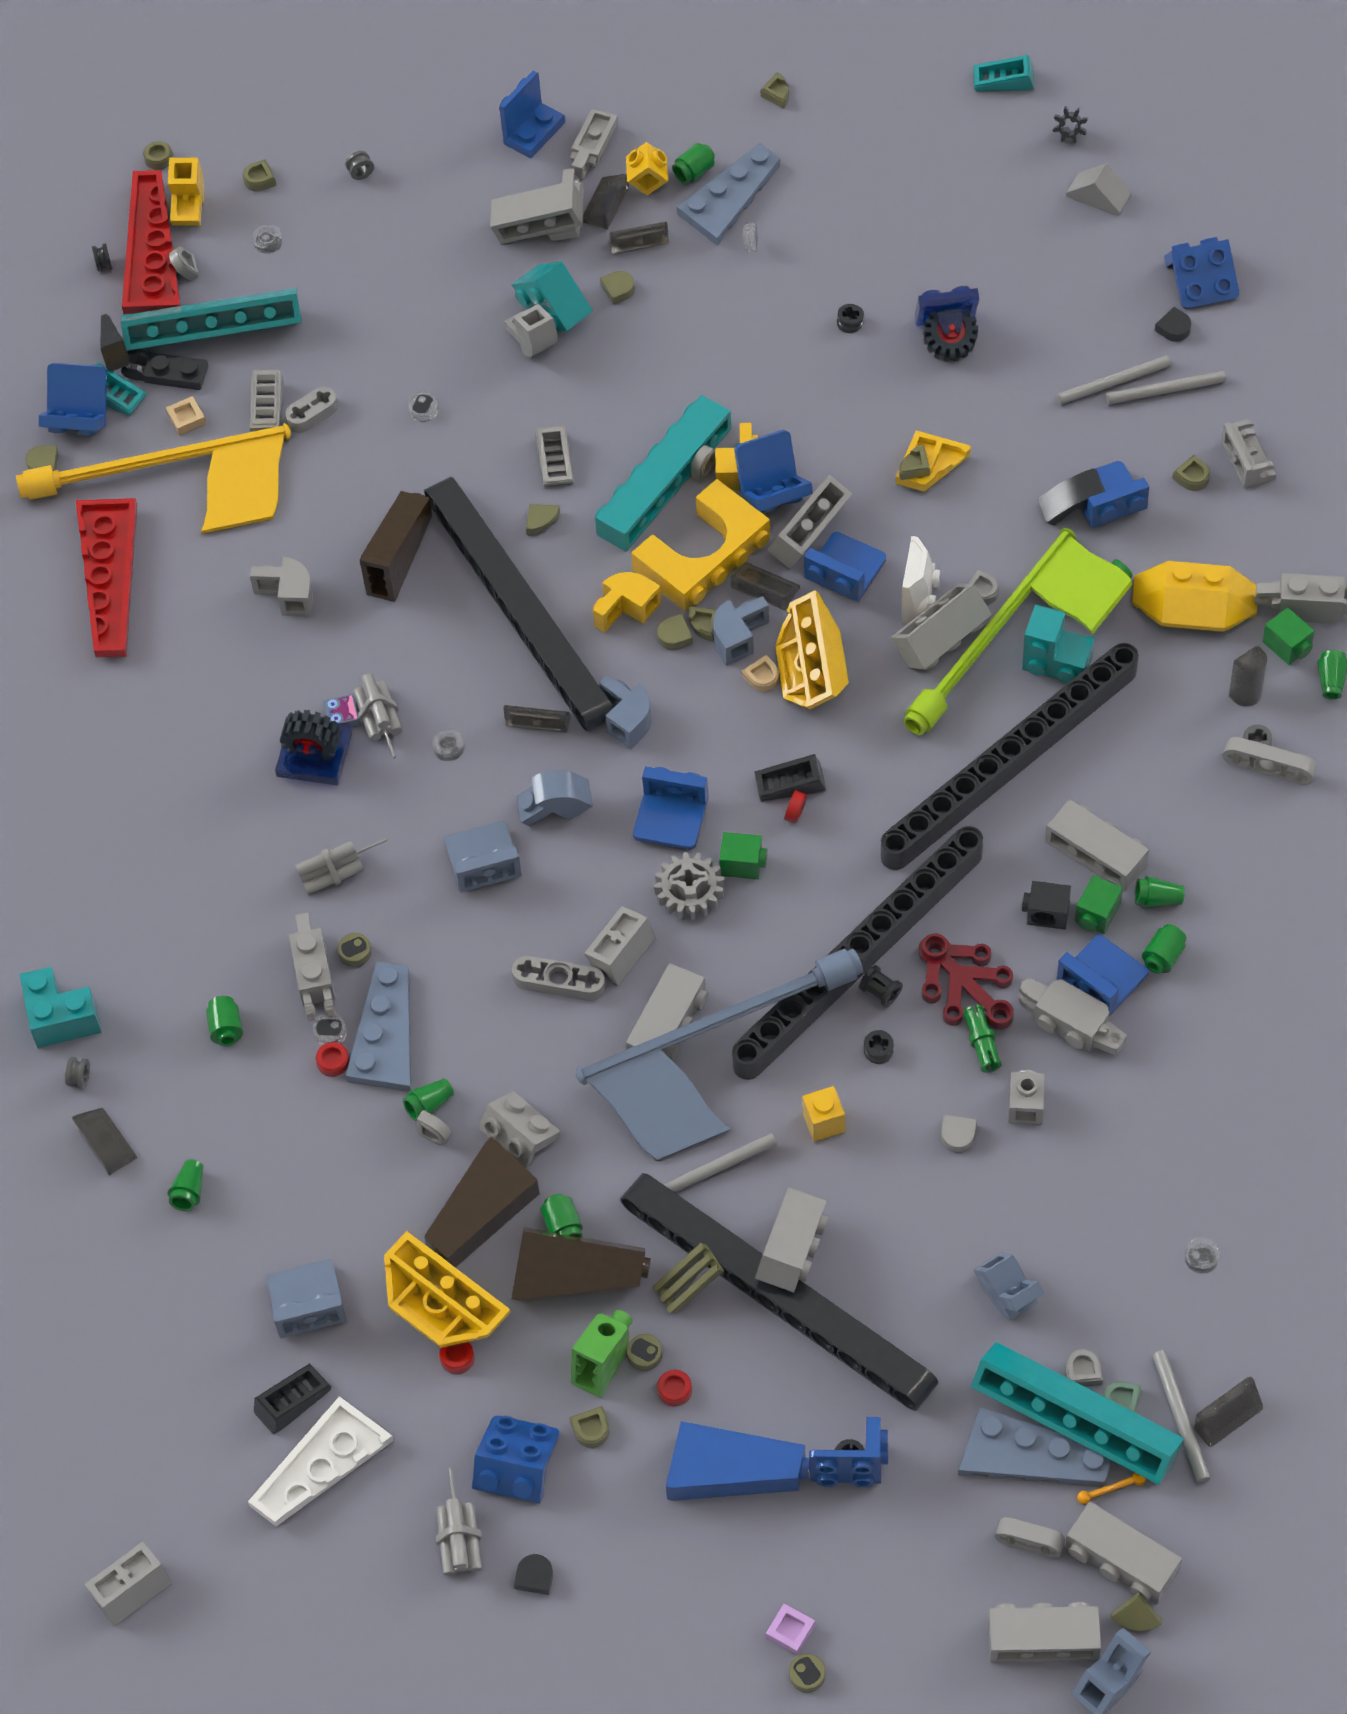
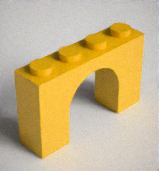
[631,479,771,612]

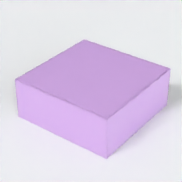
[766,1604,815,1655]

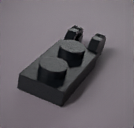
[121,349,209,390]

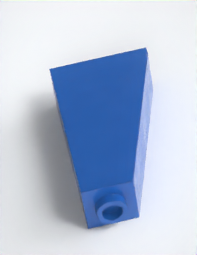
[666,1421,809,1501]

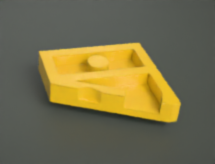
[896,430,971,492]

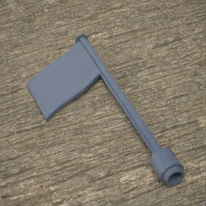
[576,949,864,1161]

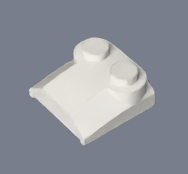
[902,536,941,623]

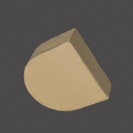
[741,655,779,692]

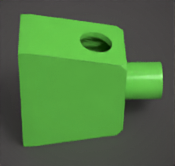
[571,1310,633,1398]

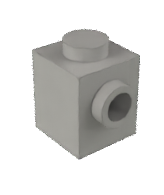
[1008,1070,1045,1125]

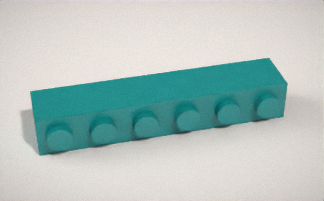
[120,288,302,351]
[595,395,732,552]
[970,1341,1184,1485]

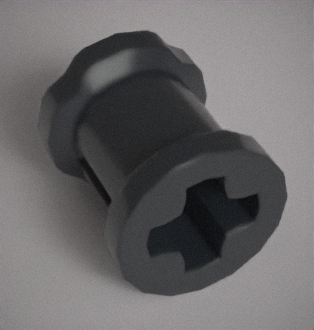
[859,965,903,1007]

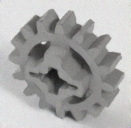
[654,852,725,920]

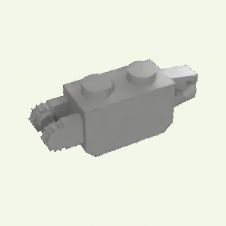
[1255,573,1347,623]
[289,912,335,1021]
[1019,978,1127,1056]

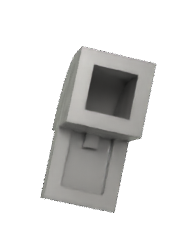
[504,304,558,358]
[250,557,314,616]

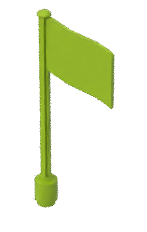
[903,528,1133,736]

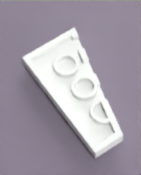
[248,1396,394,1527]

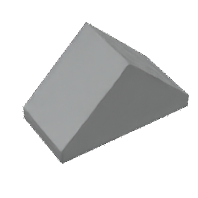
[1066,163,1132,216]

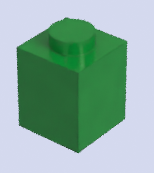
[1262,607,1314,665]
[719,832,768,880]
[1075,875,1123,934]

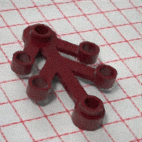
[919,933,1014,1029]

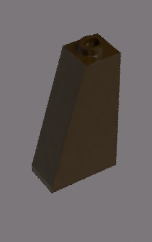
[360,491,432,602]
[424,1136,540,1268]
[511,1227,651,1300]

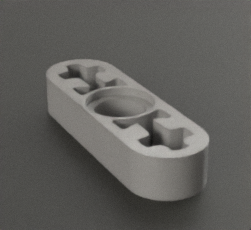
[1223,737,1317,784]
[512,956,606,1000]

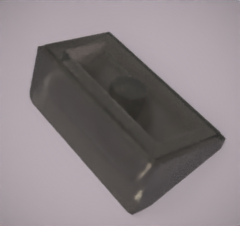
[583,174,629,230]
[608,221,669,254]
[730,562,800,611]
[503,705,571,733]
[72,1108,137,1175]
[1194,1376,1263,1447]

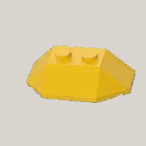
[1132,561,1258,632]
[775,590,849,710]
[384,1231,511,1348]

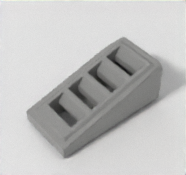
[250,369,284,431]
[535,425,574,487]

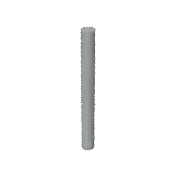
[1057,355,1171,405]
[1106,371,1226,405]
[663,1133,777,1193]
[1152,1350,1210,1483]

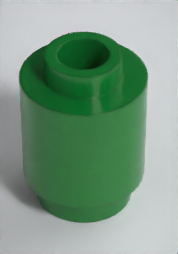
[672,143,715,184]
[1142,924,1187,974]
[206,996,243,1046]
[540,1194,583,1237]

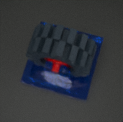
[914,286,979,362]
[275,710,352,786]

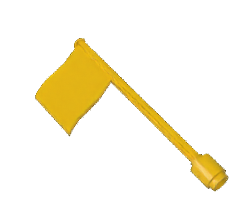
[16,423,291,534]

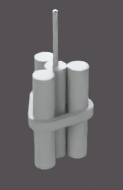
[353,673,402,759]
[295,838,388,895]
[436,1468,482,1575]

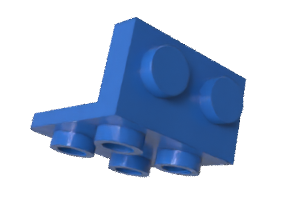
[1164,237,1239,309]
[39,363,107,435]
[734,430,813,513]
[1081,461,1149,528]
[804,532,886,602]
[633,766,709,850]
[472,1416,559,1504]
[809,1417,888,1487]

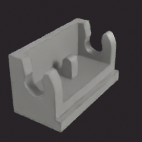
[1222,419,1276,489]
[584,906,655,986]
[84,1541,172,1626]

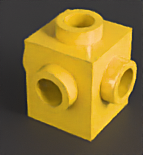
[626,142,668,196]

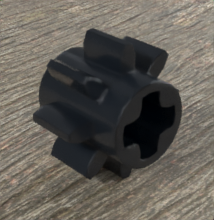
[1052,106,1088,143]

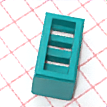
[973,55,1035,91]
[95,362,146,416]

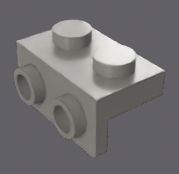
[479,1091,561,1168]

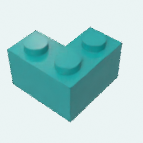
[511,261,593,332]
[1022,605,1095,683]
[19,966,102,1048]

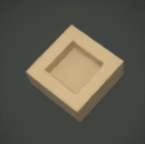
[166,396,206,436]

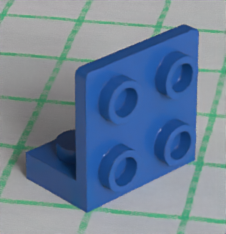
[499,70,565,159]
[1057,934,1149,1016]

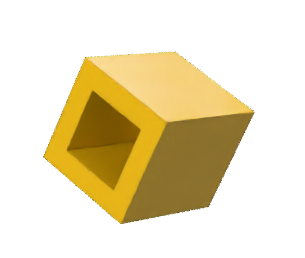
[802,1086,845,1142]

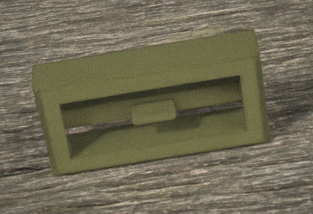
[652,1243,724,1314]

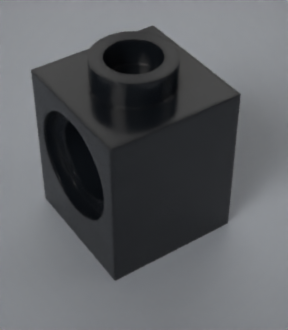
[1022,881,1071,930]

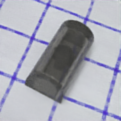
[1229,646,1267,707]

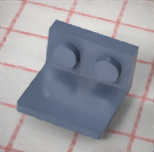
[444,821,522,893]
[266,1259,347,1338]

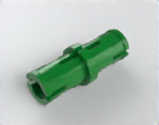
[963,1005,1002,1073]

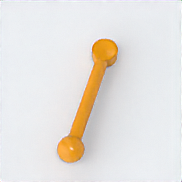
[1077,1472,1146,1505]

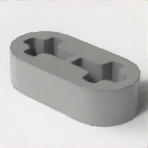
[285,387,338,433]
[995,1517,1065,1558]

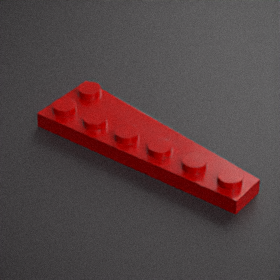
[122,170,181,314]
[76,498,138,658]

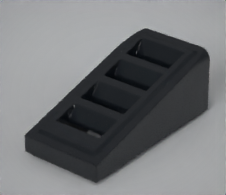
[100,314,130,371]
[754,754,826,802]
[254,1363,331,1434]

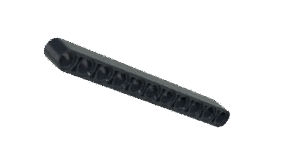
[424,476,613,732]
[881,643,1139,870]
[732,826,983,1080]
[620,1173,939,1411]

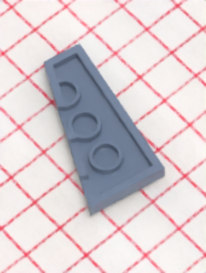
[677,143,780,246]
[346,961,411,1091]
[958,1408,1112,1487]

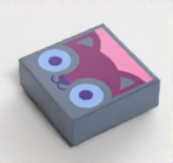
[323,694,360,729]

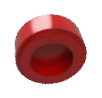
[784,790,807,824]
[315,1042,350,1077]
[439,1342,475,1374]
[657,1370,692,1407]

